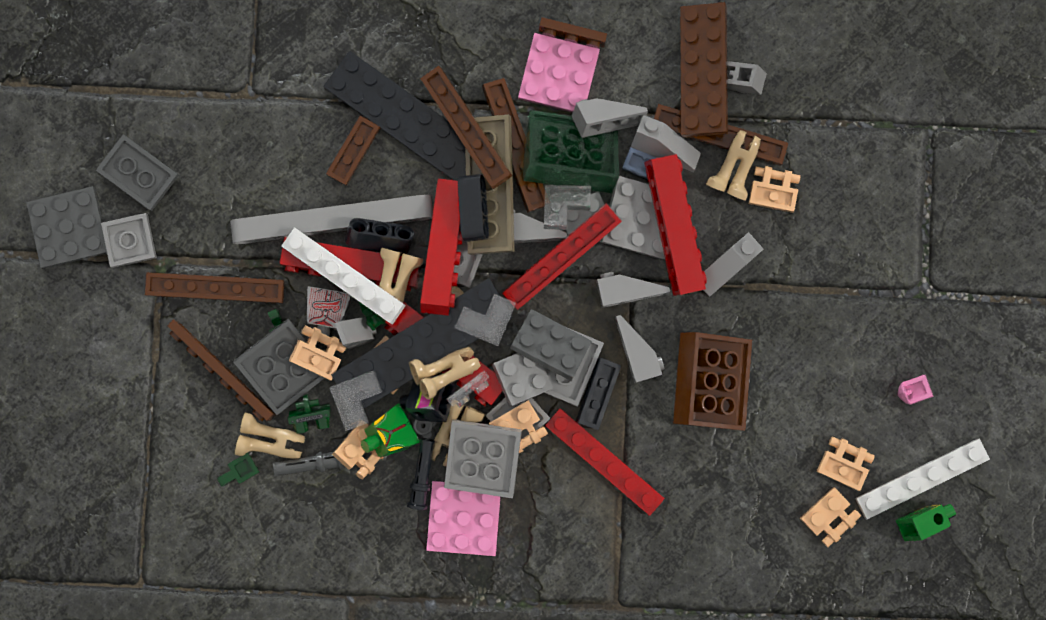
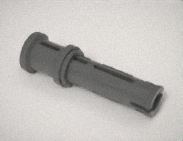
[273,451,345,477]

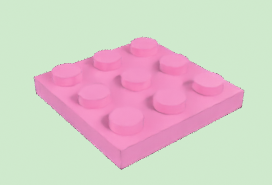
[518,33,600,113]
[426,481,500,556]

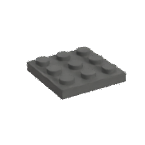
[26,186,107,269]
[233,318,324,415]

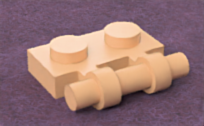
[748,166,800,213]
[289,325,346,381]
[489,400,548,454]
[332,420,384,479]
[816,436,875,491]
[800,487,861,547]

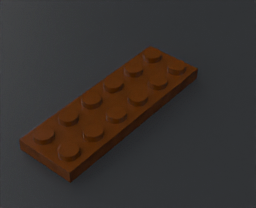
[680,2,728,138]

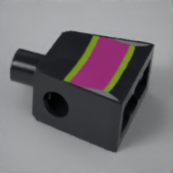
[399,373,456,423]

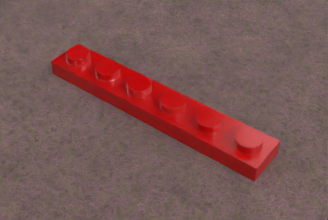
[502,203,622,310]
[545,409,665,516]

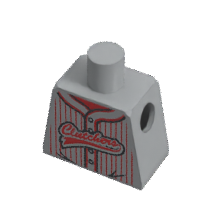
[307,286,353,336]

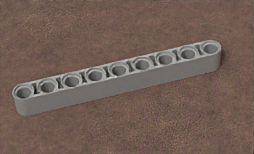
[230,195,433,244]

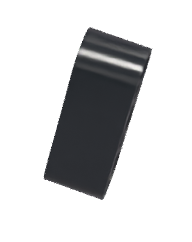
[458,174,489,242]
[345,218,415,255]

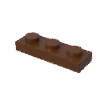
[539,17,607,49]
[326,116,380,186]

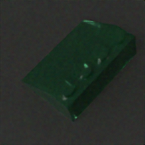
[523,110,619,193]

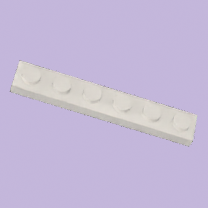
[282,227,406,324]
[855,439,990,519]

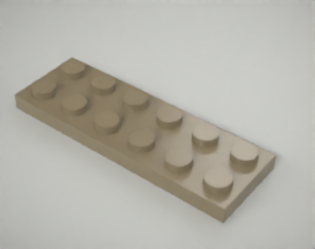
[465,114,515,255]

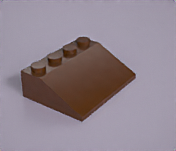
[673,332,752,431]

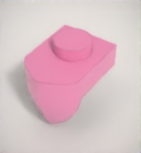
[898,375,934,405]

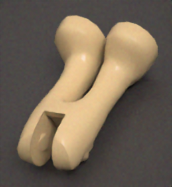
[706,130,761,201]
[379,248,423,303]
[409,347,481,400]
[432,399,485,467]
[235,412,305,459]

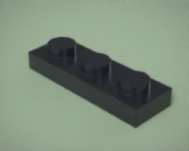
[575,357,621,430]

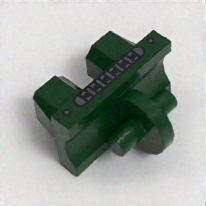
[288,394,331,434]

